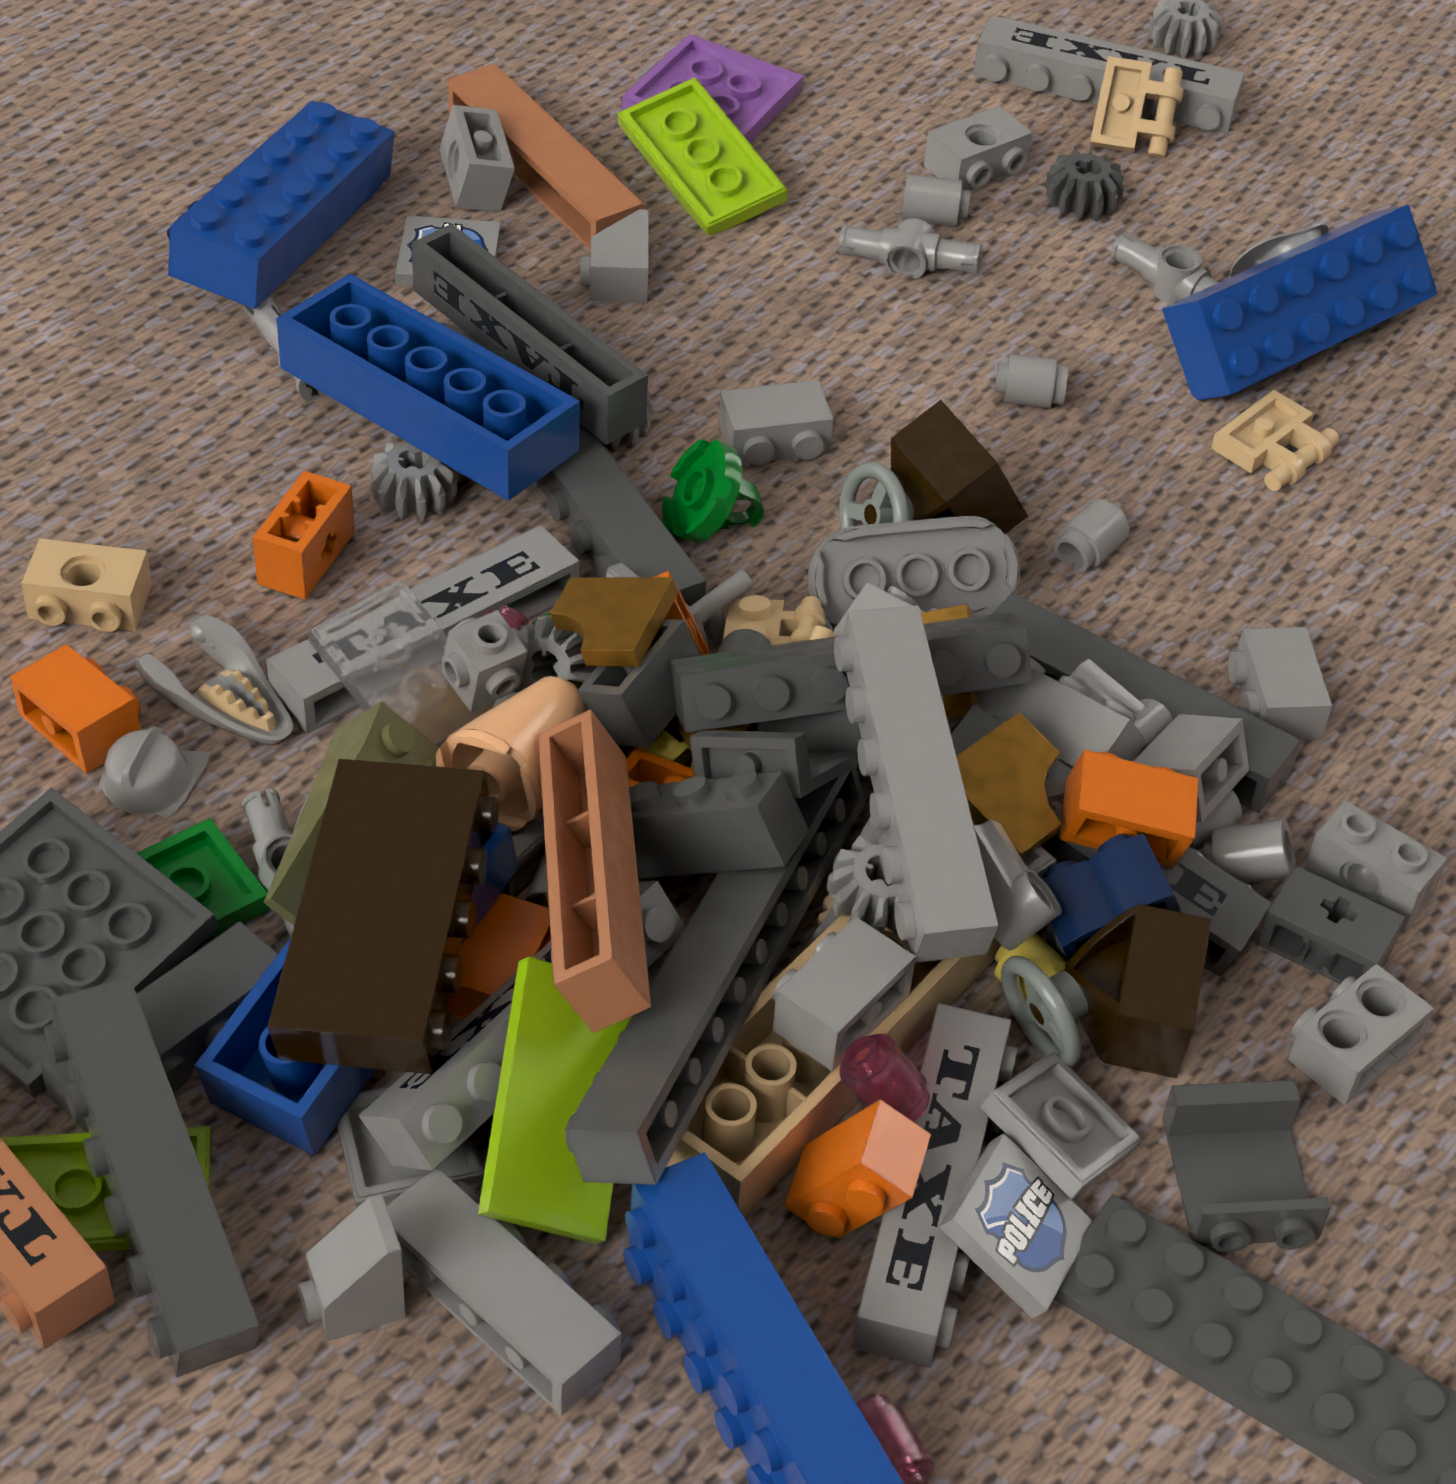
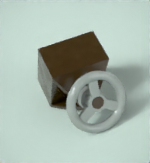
[839,399,1028,534]
[1001,904,1212,1079]

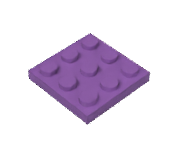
[622,34,803,143]

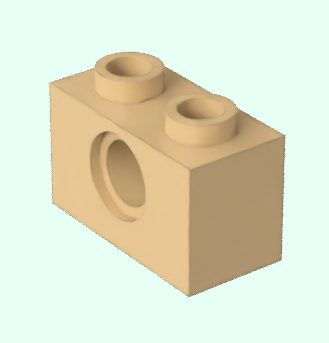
[21,538,152,632]

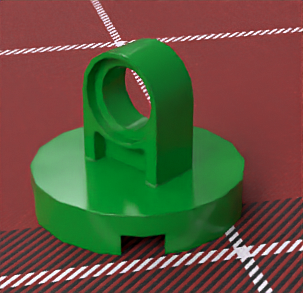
[662,439,764,543]

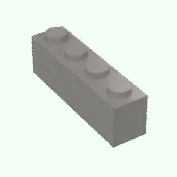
[386,1167,622,1416]

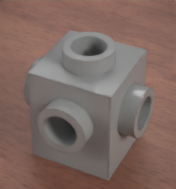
[441,610,528,712]

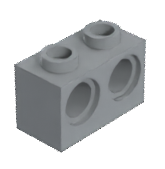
[1288,964,1434,1106]

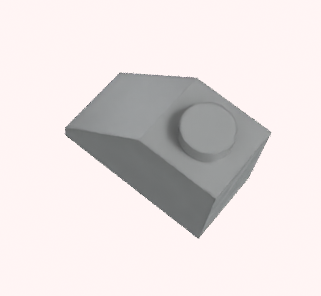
[580,209,649,303]
[298,1194,406,1342]

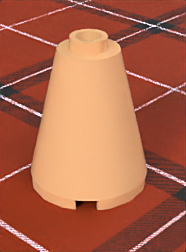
[436,676,586,831]

